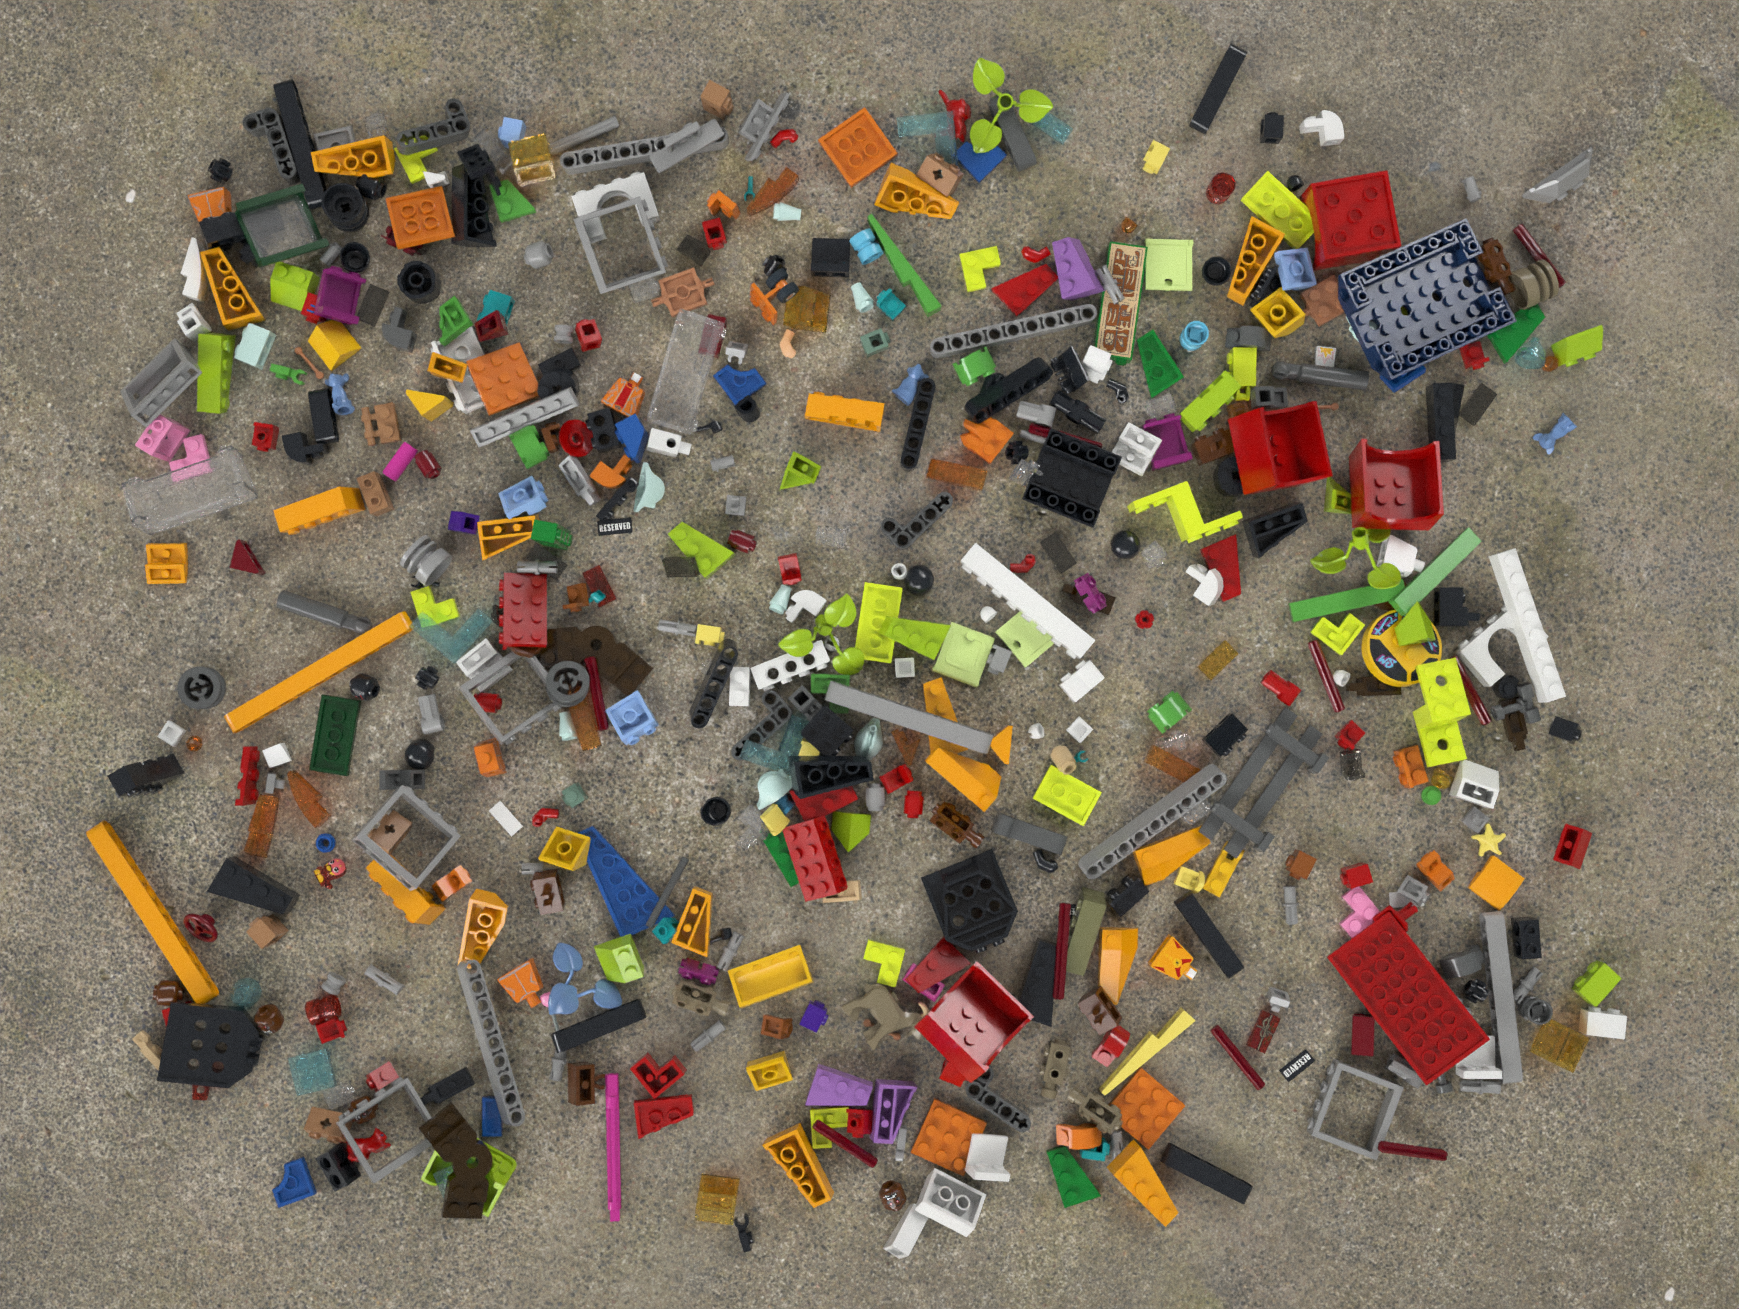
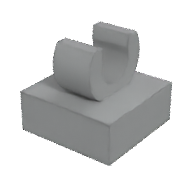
[726,341,748,364]
[725,495,747,516]
[265,772,285,794]
[1461,806,1490,834]
[1267,987,1290,1013]

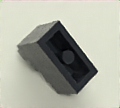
[1433,587,1480,627]

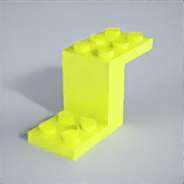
[1127,481,1243,543]
[1413,658,1471,768]

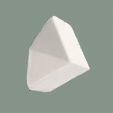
[423,171,450,188]
[262,743,292,768]

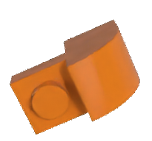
[589,454,633,489]
[1416,850,1455,892]
[432,865,472,902]
[1056,1123,1102,1149]

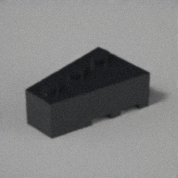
[1242,502,1308,558]

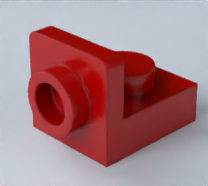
[1459,341,1490,370]
[1334,720,1366,750]

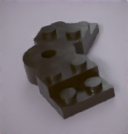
[540,626,654,696]
[419,1102,493,1219]

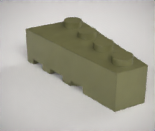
[1066,886,1107,976]

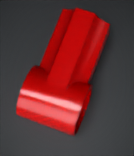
[1260,670,1301,706]

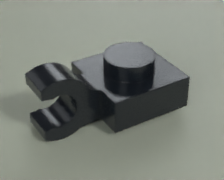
[734,1214,755,1253]

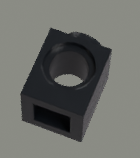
[1260,112,1284,144]

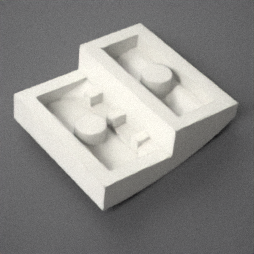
[1112,422,1162,476]
[456,638,513,692]

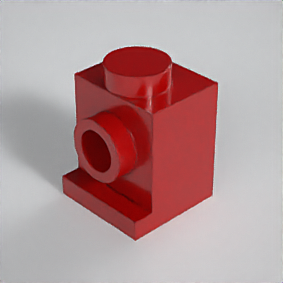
[702,217,727,250]
[575,319,602,352]
[252,422,279,452]
[846,1108,873,1138]

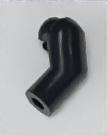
[980,373,1005,393]
[1106,378,1129,404]
[1032,849,1058,873]

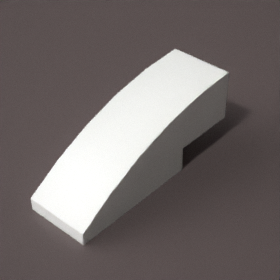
[181,237,208,303]

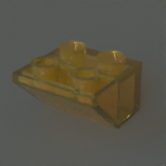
[508,133,557,187]
[783,286,831,333]
[1530,1019,1590,1073]
[695,1174,740,1225]

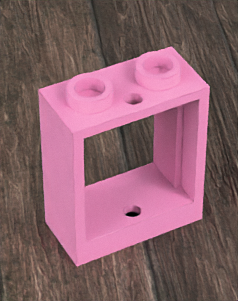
[135,414,190,462]

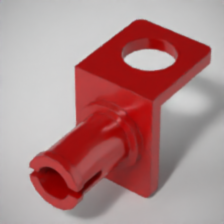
[1372,902,1418,932]

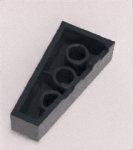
[107,754,184,798]
[788,756,874,799]
[206,856,300,914]
[1017,938,1056,1027]

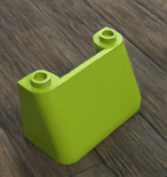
[420,1138,517,1217]

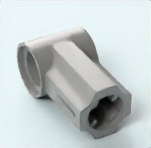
[1016,400,1057,428]
[418,694,445,735]
[1385,1053,1423,1089]

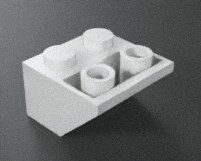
[1449,760,1499,809]

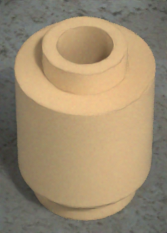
[1050,746,1077,775]

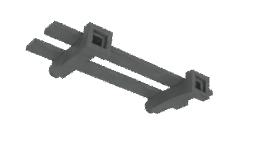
[1198,707,1329,859]

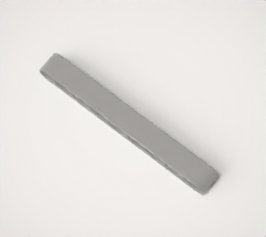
[560,127,729,175]
[930,304,1097,358]
[825,681,994,754]
[1078,764,1227,880]
[1479,911,1523,1084]
[457,960,525,1126]

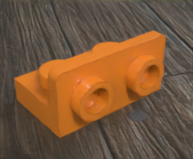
[707,190,741,219]
[1393,745,1429,788]

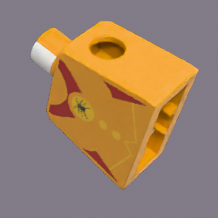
[1148,934,1197,980]

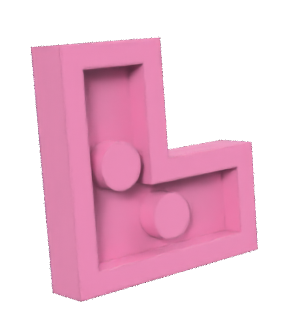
[169,434,213,482]
[1339,887,1380,938]

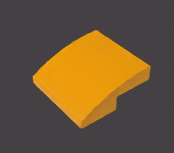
[145,543,188,584]
[1467,855,1525,911]

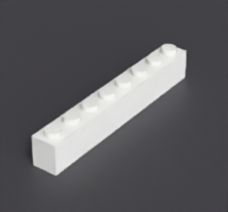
[961,543,1095,659]
[1489,548,1566,703]

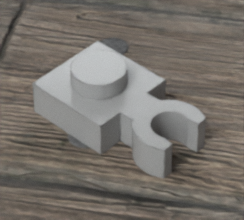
[894,1124,907,1162]

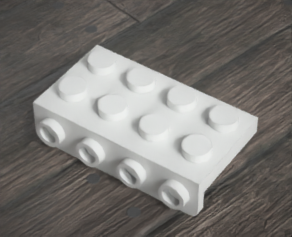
[430,327,485,414]

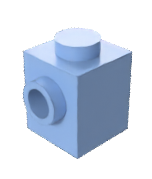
[498,117,526,150]

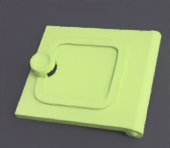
[1144,238,1194,291]
[995,611,1054,668]
[932,622,995,688]

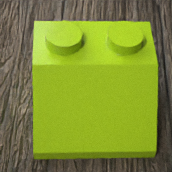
[270,262,320,311]
[1551,325,1603,367]
[594,934,644,983]

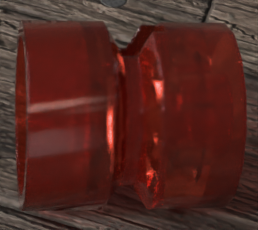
[1206,172,1236,205]
[305,994,342,1026]

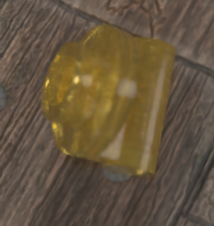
[1431,767,1454,789]

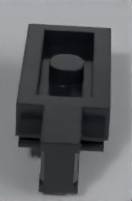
[596,477,639,522]
[420,1066,475,1105]

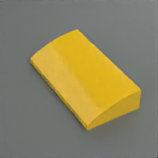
[728,945,814,1009]

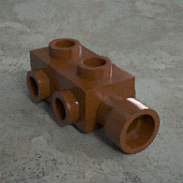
[1477,237,1516,295]
[929,801,985,849]

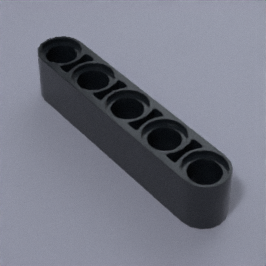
[1189,43,1247,134]
[964,357,1053,423]
[900,378,936,472]
[689,639,738,729]
[1174,891,1244,979]
[551,999,647,1053]
[1160,1143,1253,1204]

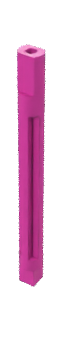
[605,1073,621,1222]

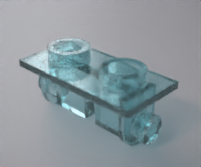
[1031,112,1073,145]

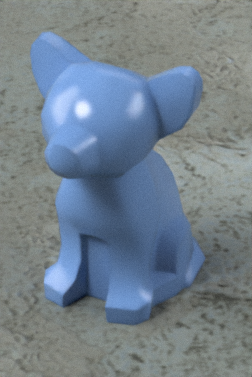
[892,364,929,406]
[325,373,355,415]
[1533,413,1577,454]

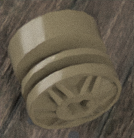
[1509,260,1559,310]

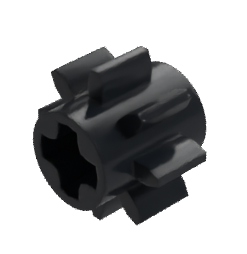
[208,158,233,183]
[762,255,787,277]
[1005,441,1029,464]
[415,666,440,690]
[1463,978,1489,1004]

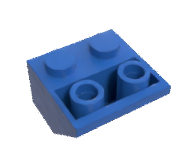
[614,414,649,464]

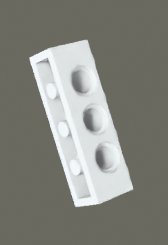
[750,640,831,692]

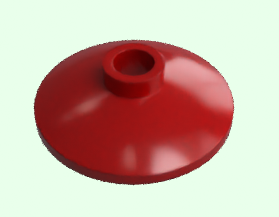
[559,419,593,457]

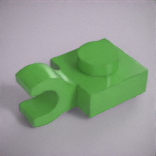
[270,363,307,385]

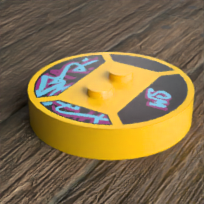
[1361,610,1442,687]

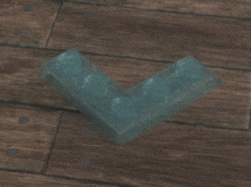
[896,111,959,172]
[409,608,493,664]
[739,715,810,776]

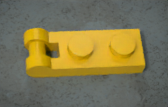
[1202,841,1245,898]

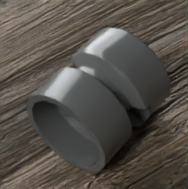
[1518,995,1553,1025]

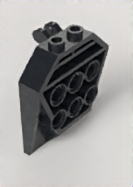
[921,849,1018,954]
[156,1002,263,1088]

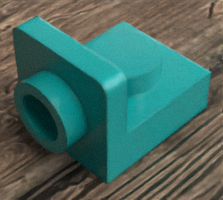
[876,288,906,321]
[652,917,679,944]
[1079,1138,1110,1161]

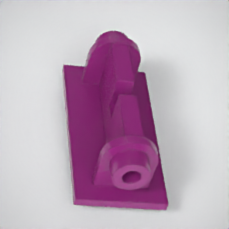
[1074,573,1107,614]
[678,958,719,985]

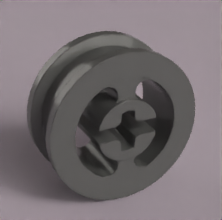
[546,661,590,707]
[177,667,226,709]

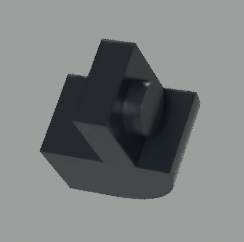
[282,432,329,465]

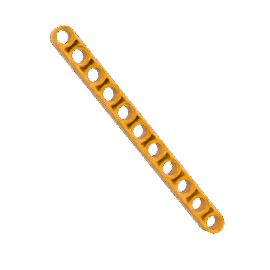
[224,611,415,734]
[86,820,219,1004]

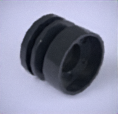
[322,183,369,232]

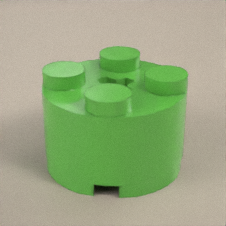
[952,346,996,386]
[508,425,550,469]
[1147,691,1192,734]

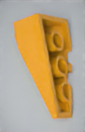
[311,135,396,178]
[925,746,1002,812]
[1133,825,1211,886]
[458,888,508,969]

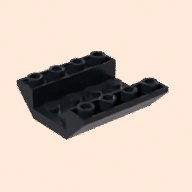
[1022,428,1122,528]

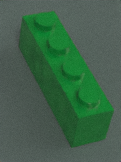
[531,519,573,550]

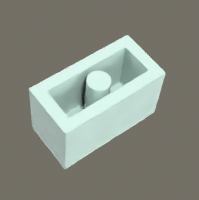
[234,323,276,370]

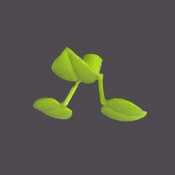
[970,58,1053,153]
[1310,527,1401,589]
[778,593,865,675]

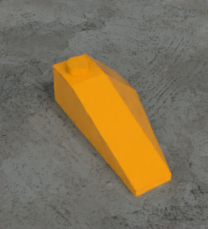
[874,163,959,219]
[1098,927,1138,1005]

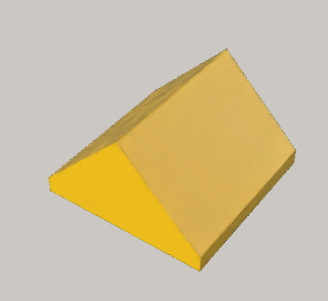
[308,320,362,371]
[406,389,454,422]
[538,826,591,871]
[746,1051,793,1091]

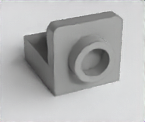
[1398,875,1431,907]

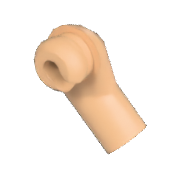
[780,329,796,358]

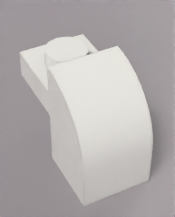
[1299,110,1344,146]
[176,303,212,342]
[1186,564,1223,606]
[785,590,827,624]

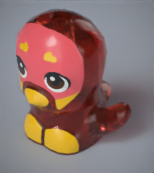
[313,858,347,889]

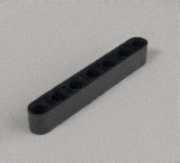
[273,79,327,210]

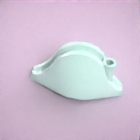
[633,462,665,512]
[854,717,883,761]
[757,769,793,810]

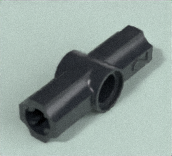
[1049,390,1106,434]

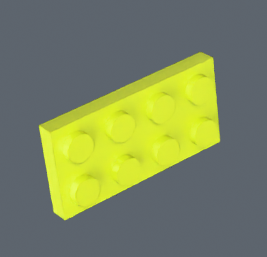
[1240,171,1314,249]
[855,582,903,664]

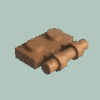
[361,402,402,446]

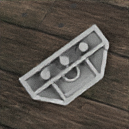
[1522,147,1593,203]

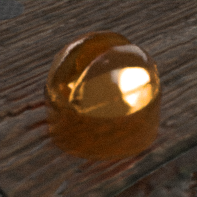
[1121,217,1138,234]
[1541,356,1559,372]
[186,736,203,752]

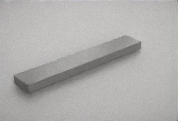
[470,387,580,447]

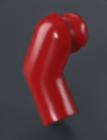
[770,129,798,148]
[1021,246,1051,263]
[1010,554,1036,573]
[532,808,559,827]

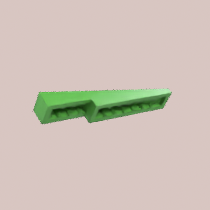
[867,214,942,317]
[1389,527,1482,616]
[1288,579,1405,622]

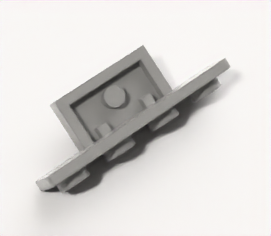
[738,92,790,162]
[649,119,724,174]

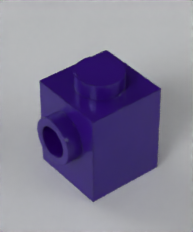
[448,511,480,535]
[799,1000,829,1033]

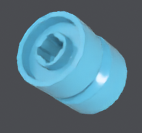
[849,228,884,265]
[1179,321,1209,351]

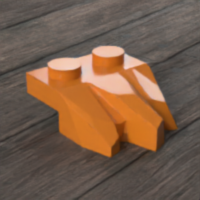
[960,417,1014,464]

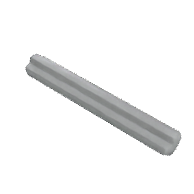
[547,116,619,155]

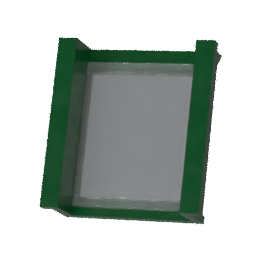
[235,184,329,268]

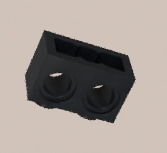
[586,408,622,453]
[1511,917,1542,960]
[315,1142,362,1192]

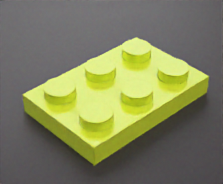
[1032,764,1102,826]

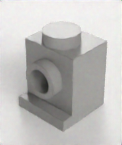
[986,645,1012,675]

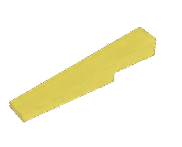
[1099,1007,1196,1095]

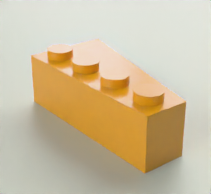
[1227,216,1285,306]
[200,247,266,331]
[805,392,885,432]
[273,486,366,535]
[923,677,968,754]
[366,854,446,925]
[762,1123,834,1208]
[1107,1139,1178,1227]

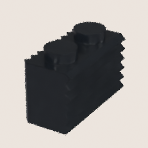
[1202,713,1248,757]

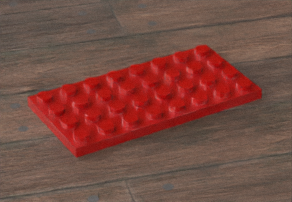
[1326,911,1490,1086]

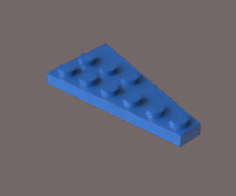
[578,826,675,937]

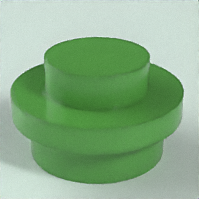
[1421,786,1441,805]

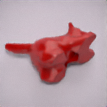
[938,90,972,142]
[339,1128,391,1162]

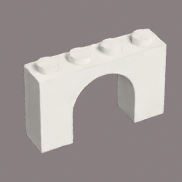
[571,172,661,243]
[1454,605,1549,687]

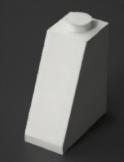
[883,1203,929,1259]

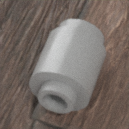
[866,783,885,811]

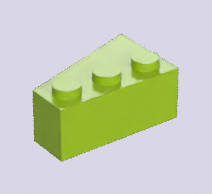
[1179,370,1241,433]
[668,522,736,579]
[879,616,951,660]

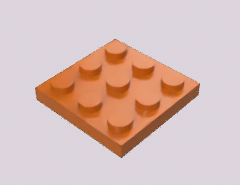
[818,107,898,188]
[385,186,455,250]
[465,342,539,416]
[1108,1067,1186,1150]
[911,1098,987,1176]

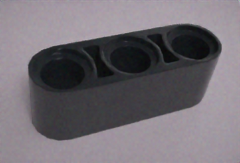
[308,388,339,444]

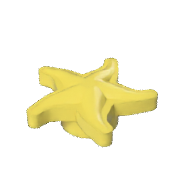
[1471,824,1506,856]

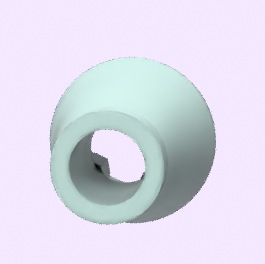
[773,202,801,221]
[851,282,874,313]
[769,584,792,614]
[559,711,578,741]

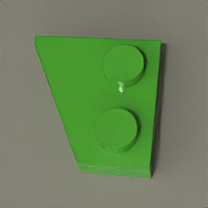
[489,179,536,223]
[439,296,473,347]

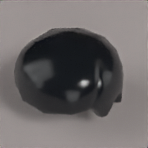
[340,242,370,273]
[1202,256,1232,286]
[1111,530,1141,560]
[904,565,934,596]
[405,739,435,770]
[700,797,731,826]

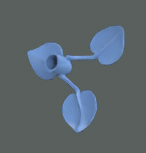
[548,943,622,1015]

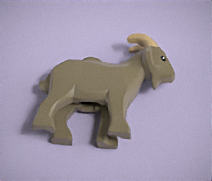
[841,983,929,1051]

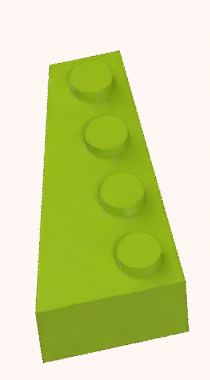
[197,332,236,414]

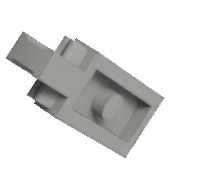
[559,455,601,506]

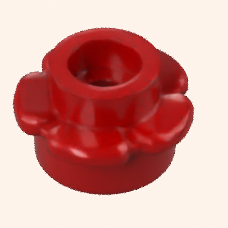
[1135,610,1154,629]

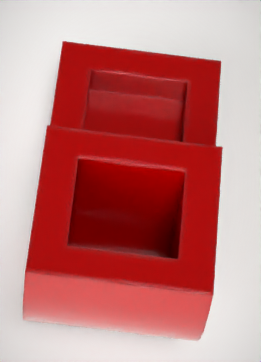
[1091,1025,1130,1067]

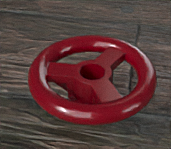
[183,913,218,943]

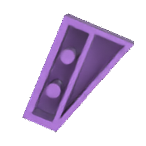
[1052,237,1106,301]
[805,1064,873,1106]
[870,1079,918,1144]

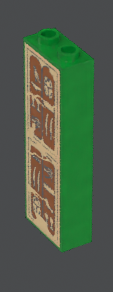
[1093,241,1148,366]

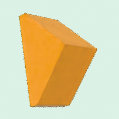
[427,352,468,383]
[990,725,1013,764]

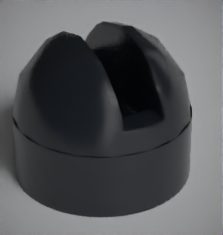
[1287,175,1304,192]

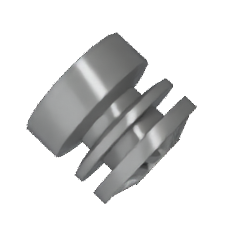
[400,535,453,587]

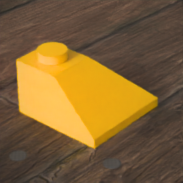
[1250,287,1306,338]

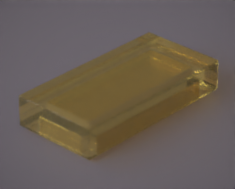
[1197,640,1239,680]

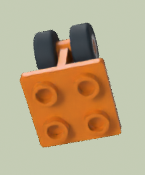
[750,268,799,325]

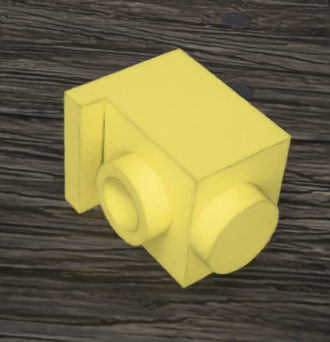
[1143,140,1170,174]
[695,624,725,646]

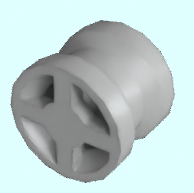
[554,325,574,344]
[321,972,346,995]

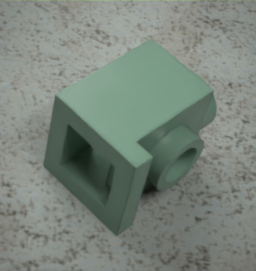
[860,328,890,358]
[562,782,588,809]

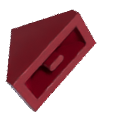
[474,310,509,342]
[230,539,266,575]

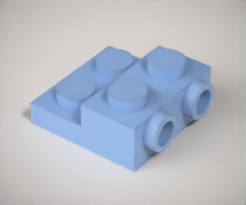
[1274,247,1317,291]
[498,476,549,519]
[605,690,659,745]

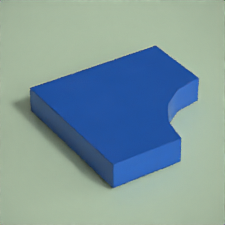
[953,141,1007,183]
[713,364,766,405]
[272,1157,317,1208]

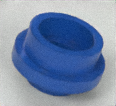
[316,833,336,853]

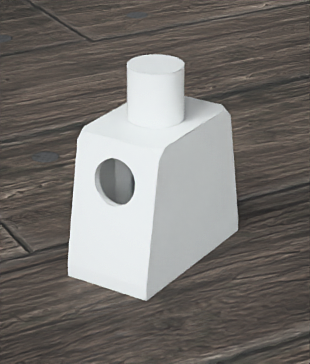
[646,428,691,457]
[1377,535,1425,578]

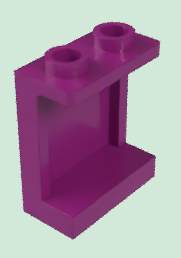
[314,266,366,325]
[1141,413,1193,471]

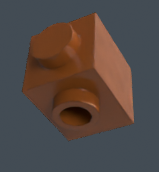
[1285,849,1317,880]

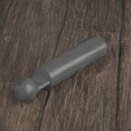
[1271,361,1369,390]
[276,590,372,635]

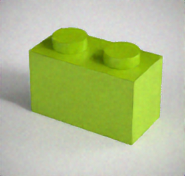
[1571,960,1622,1007]

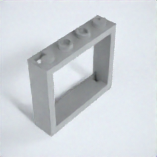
[573,196,668,294]
[120,338,202,428]
[460,652,563,745]
[351,785,461,891]
[1307,1059,1404,1160]
[336,1077,432,1183]

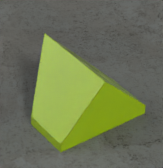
[780,451,822,490]
[1324,477,1351,514]
[1394,601,1436,646]
[831,811,871,852]

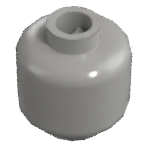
[524,241,554,269]

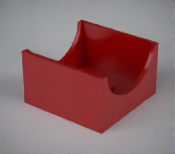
[1300,170,1401,271]
[1228,401,1333,495]
[1349,439,1444,531]
[914,961,1034,1083]

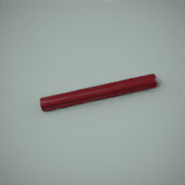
[1053,902,1071,1000]

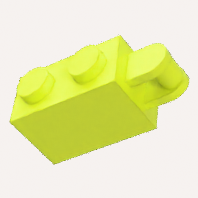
[1226,347,1257,401]

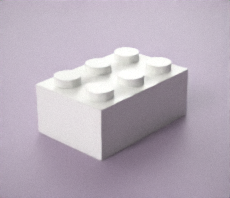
[915,1168,986,1237]

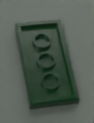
[309,694,361,776]

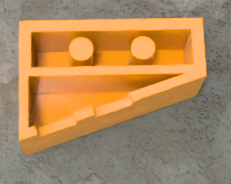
[477,514,539,561]
[671,886,713,957]

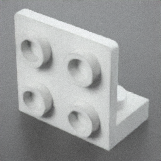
[1456,1035,1502,1079]
[965,1133,1010,1182]

